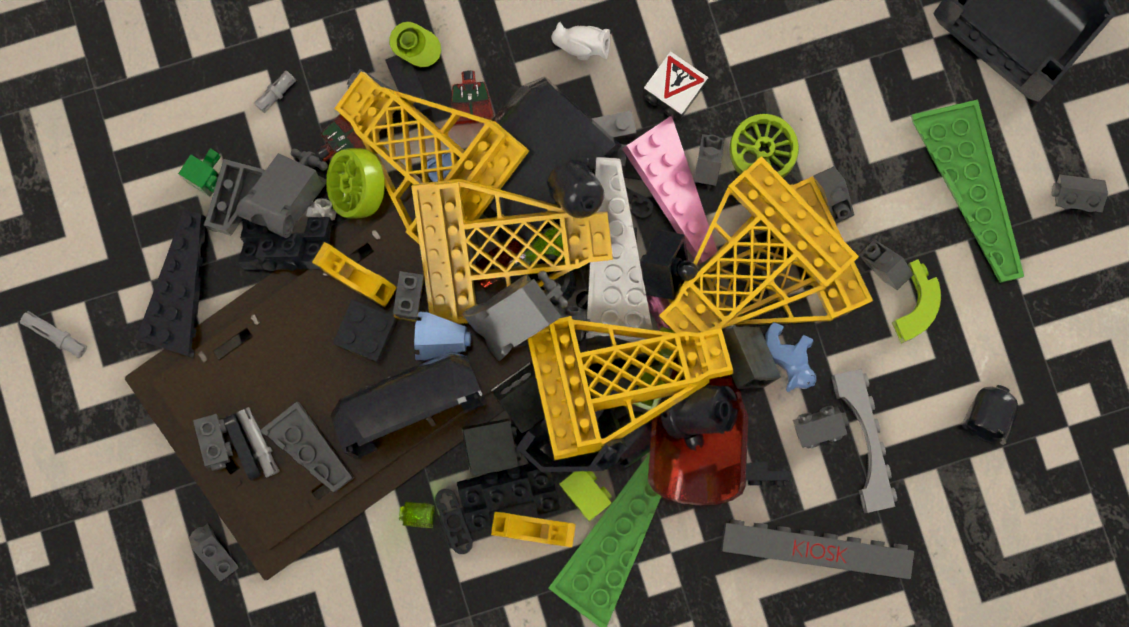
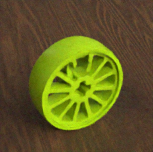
[729,114,799,178]
[326,148,385,218]

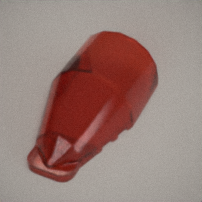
[648,360,749,505]

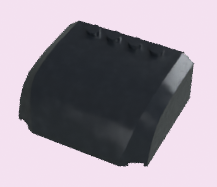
[933,0,1116,102]
[465,76,622,250]
[331,352,487,459]

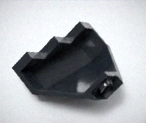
[516,382,627,472]

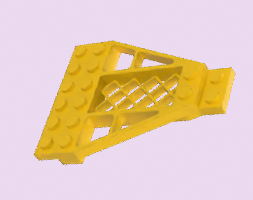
[334,72,529,245]
[659,156,859,333]
[668,176,873,326]
[411,179,613,324]
[527,316,733,460]

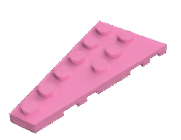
[622,116,717,265]

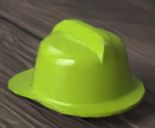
[389,22,441,67]

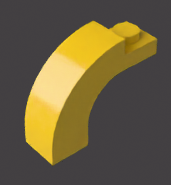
[312,242,397,307]
[491,512,576,547]

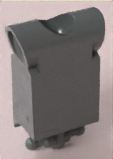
[236,149,328,238]
[463,271,568,361]

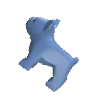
[765,322,816,392]

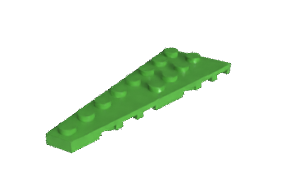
[911,100,1025,283]
[549,437,680,627]

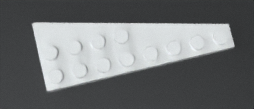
[586,157,653,342]

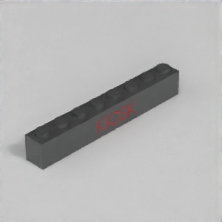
[721,519,914,579]

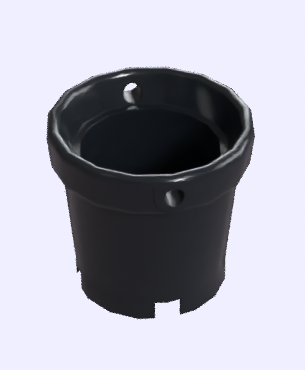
[660,378,738,439]

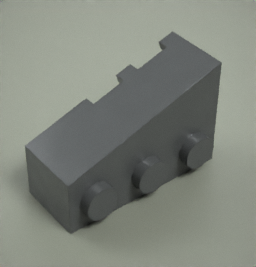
[204,159,265,236]

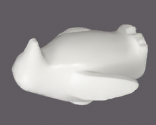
[551,22,610,60]

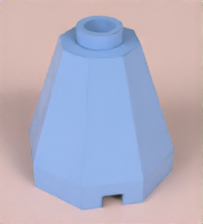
[414,312,471,361]

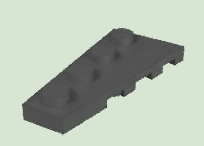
[260,402,354,492]

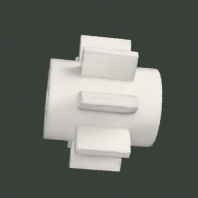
[306,199,336,220]

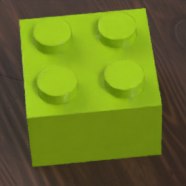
[560,471,612,522]

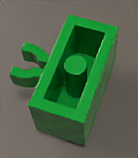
[178,148,221,197]

